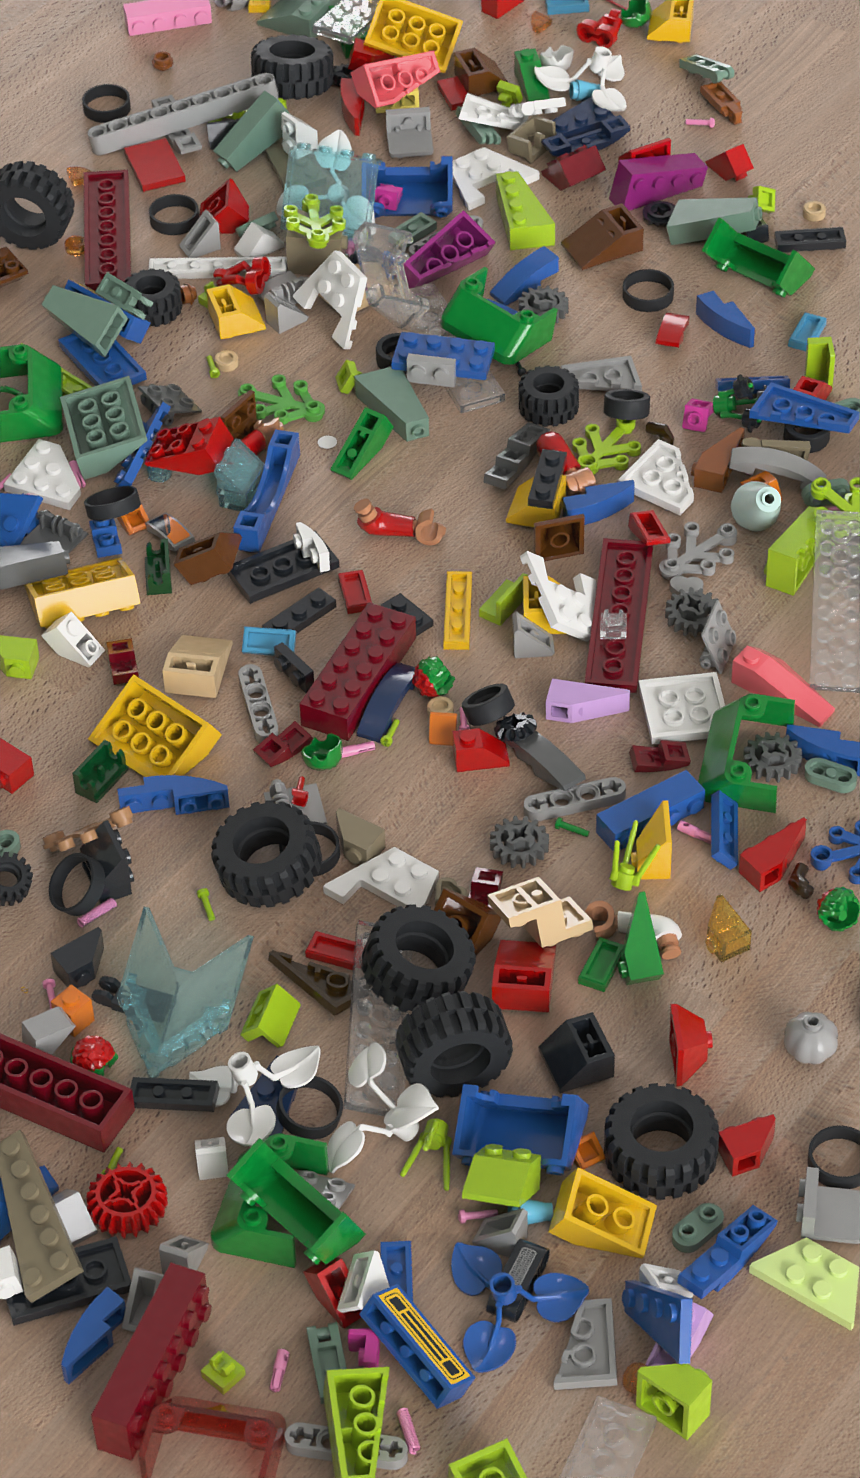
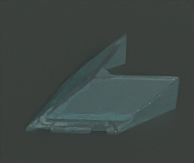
[117,906,254,1078]

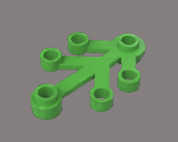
[238,374,325,425]

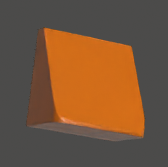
[117,504,150,536]
[429,712,457,746]
[574,1131,605,1170]

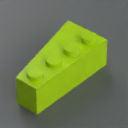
[496,171,555,250]
[764,506,835,596]
[323,1367,390,1478]

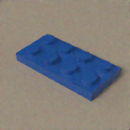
[392,332,495,380]
[58,333,147,386]

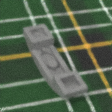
[151,95,202,155]
[729,447,827,489]

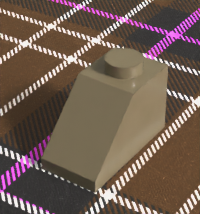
[336,808,386,865]

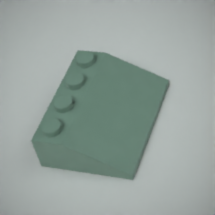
[257,0,354,38]
[60,376,148,480]

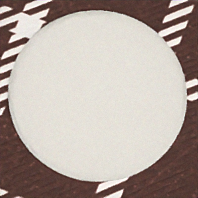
[318,436,337,449]

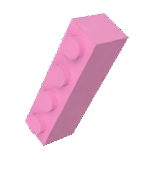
[123,0,212,36]

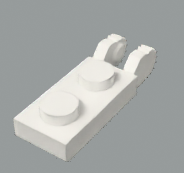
[508,97,566,118]

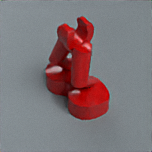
[577,8,622,48]
[213,256,271,295]

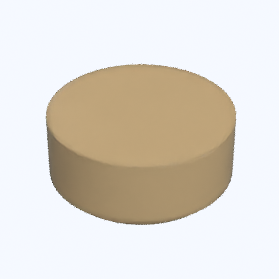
[803,201,826,222]
[214,350,239,372]
[427,696,454,718]

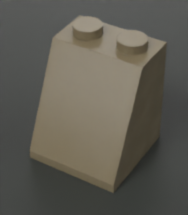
[286,209,349,275]

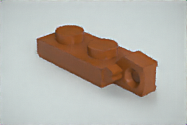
[700,82,743,125]

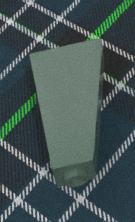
[213,90,290,172]
[666,198,763,245]
[42,285,128,357]
[354,367,429,442]

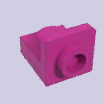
[375,184,403,211]
[682,398,714,432]
[348,1328,380,1368]

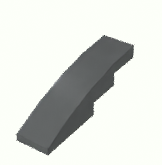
[483,422,550,490]
[501,727,586,791]

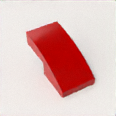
[656,313,690,348]

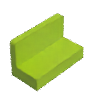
[804,337,835,388]
[479,573,528,626]
[240,984,301,1048]

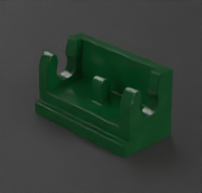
[145,538,172,595]
[72,740,129,803]

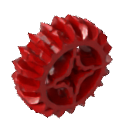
[86,1162,168,1239]

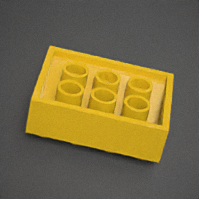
[364,0,463,74]
[24,557,140,629]
[88,674,222,777]

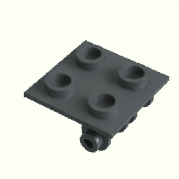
[138,384,202,426]
[20,510,89,553]

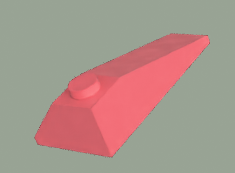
[351,51,440,108]
[731,645,835,727]

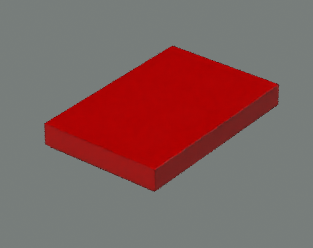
[124,138,186,192]

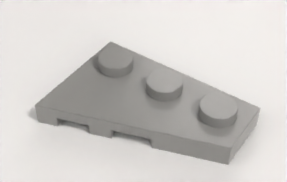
[561,356,642,391]
[553,1298,617,1390]

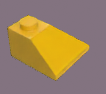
[630,801,672,880]

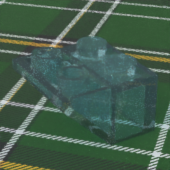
[214,438,264,511]

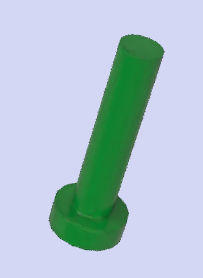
[555,817,590,837]

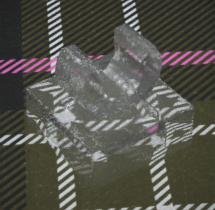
[600,609,627,639]

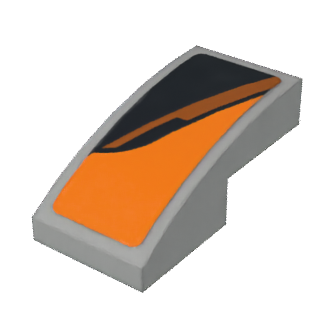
[145,512,196,552]

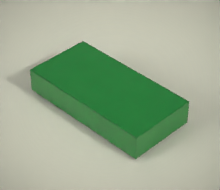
[578,937,623,992]

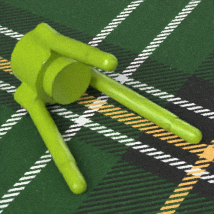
[609,820,660,891]
[400,1118,452,1191]

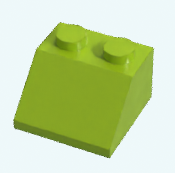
[462,1144,541,1207]
[636,1363,712,1440]
[448,1438,527,1478]

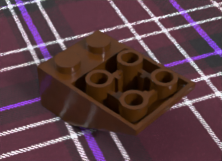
[561,203,644,270]

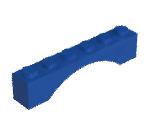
[233,429,300,553]

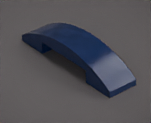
[542,115,631,157]
[357,663,415,743]

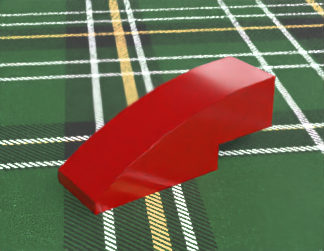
[340,78,365,136]

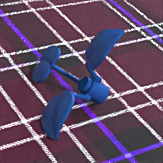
[451,1242,589,1373]

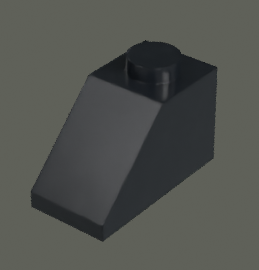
[50,927,104,989]

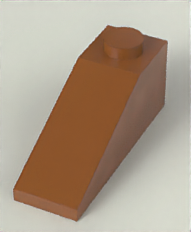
[691,427,745,493]

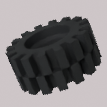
[0,852,33,906]

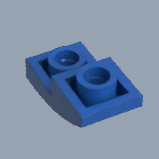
[89,518,122,558]

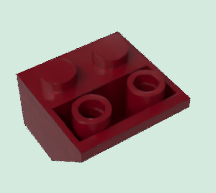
[541,145,606,191]

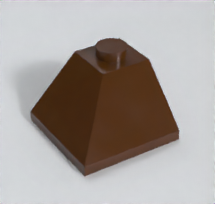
[534,514,585,562]
[434,888,502,956]

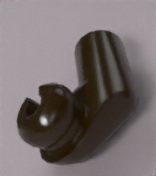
[645,422,675,445]
[788,862,814,899]

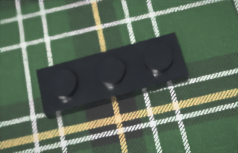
[774,227,846,253]
[528,449,567,509]
[262,587,337,634]
[130,1077,220,1112]

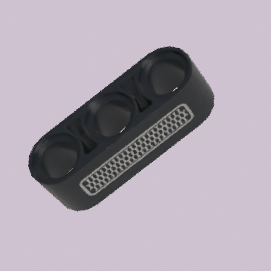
[486,1239,550,1323]

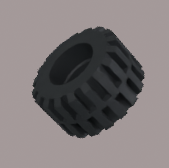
[125,268,182,327]
[518,365,579,427]

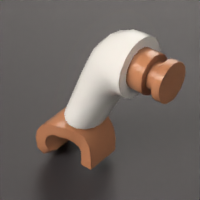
[584,901,682,960]

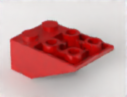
[144,417,234,475]
[492,940,557,1013]

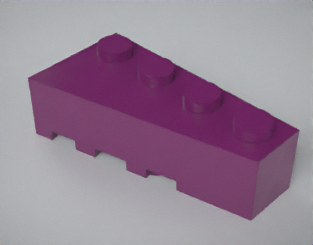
[609,153,708,211]
[396,210,496,291]

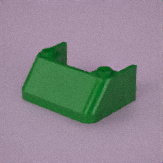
[702,217,815,298]
[440,267,558,365]
[0,344,64,443]
[698,694,795,813]
[211,1133,329,1268]
[226,1138,366,1265]

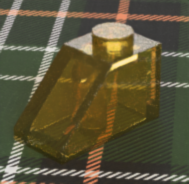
[705,894,752,963]

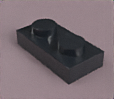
[381,593,434,636]
[274,642,314,693]

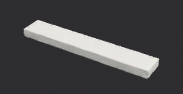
[149,256,287,279]

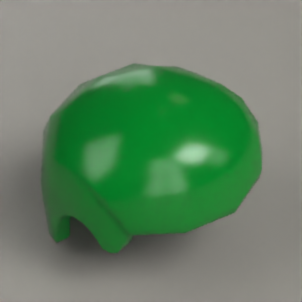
[620,0,652,28]
[301,733,343,771]

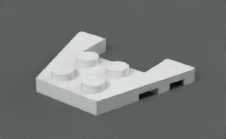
[453,147,540,211]
[293,251,367,349]
[520,551,597,642]
[323,847,439,908]

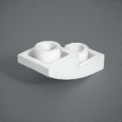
[293,522,330,572]

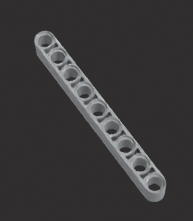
[87,73,278,155]

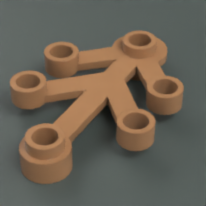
[42,806,133,852]

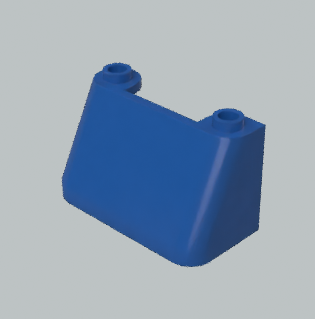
[362,156,453,218]
[452,1084,589,1176]

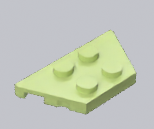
[749,1237,859,1331]

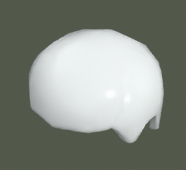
[540,45,574,70]

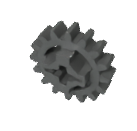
[518,285,569,323]
[665,587,718,637]
[743,732,802,783]
[490,816,549,869]

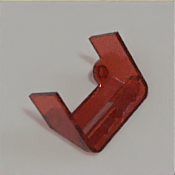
[138,1396,287,1478]

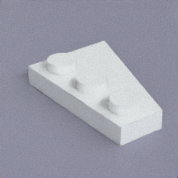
[458,93,529,130]

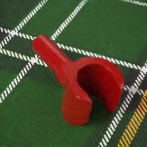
[291,776,309,807]

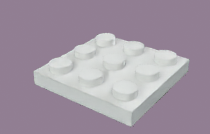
[638,672,725,745]

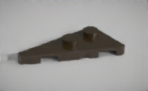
[268,950,374,1016]

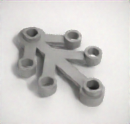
[659,522,737,581]

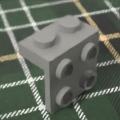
[386,107,433,158]
[407,353,457,387]
[796,1167,860,1244]

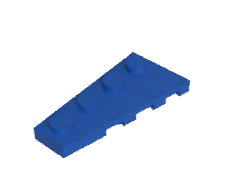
[749,382,860,434]
[114,402,171,487]
[622,1280,693,1364]

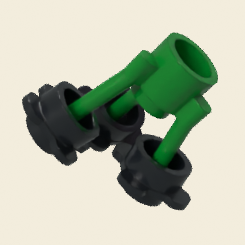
[713,374,767,433]

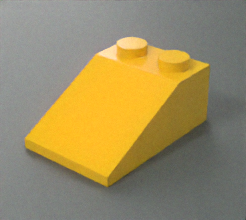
[548,1167,657,1259]

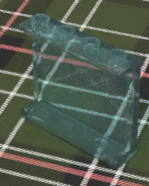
[280,142,383,243]

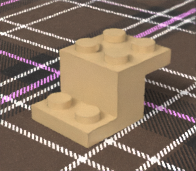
[487,877,593,948]

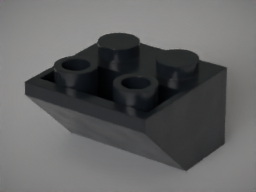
[80,820,134,904]
[538,1012,615,1093]

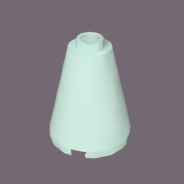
[731,481,781,532]

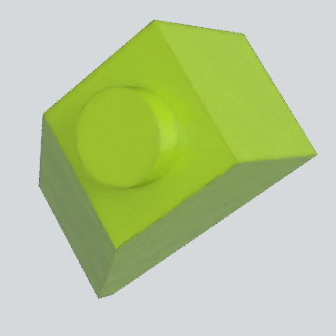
[0,635,40,679]

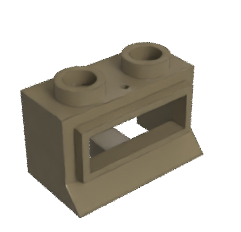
[507,115,556,164]

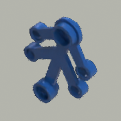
[810,820,860,884]

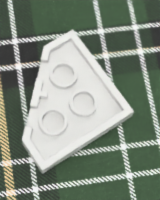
[4,439,81,510]
[618,439,694,515]

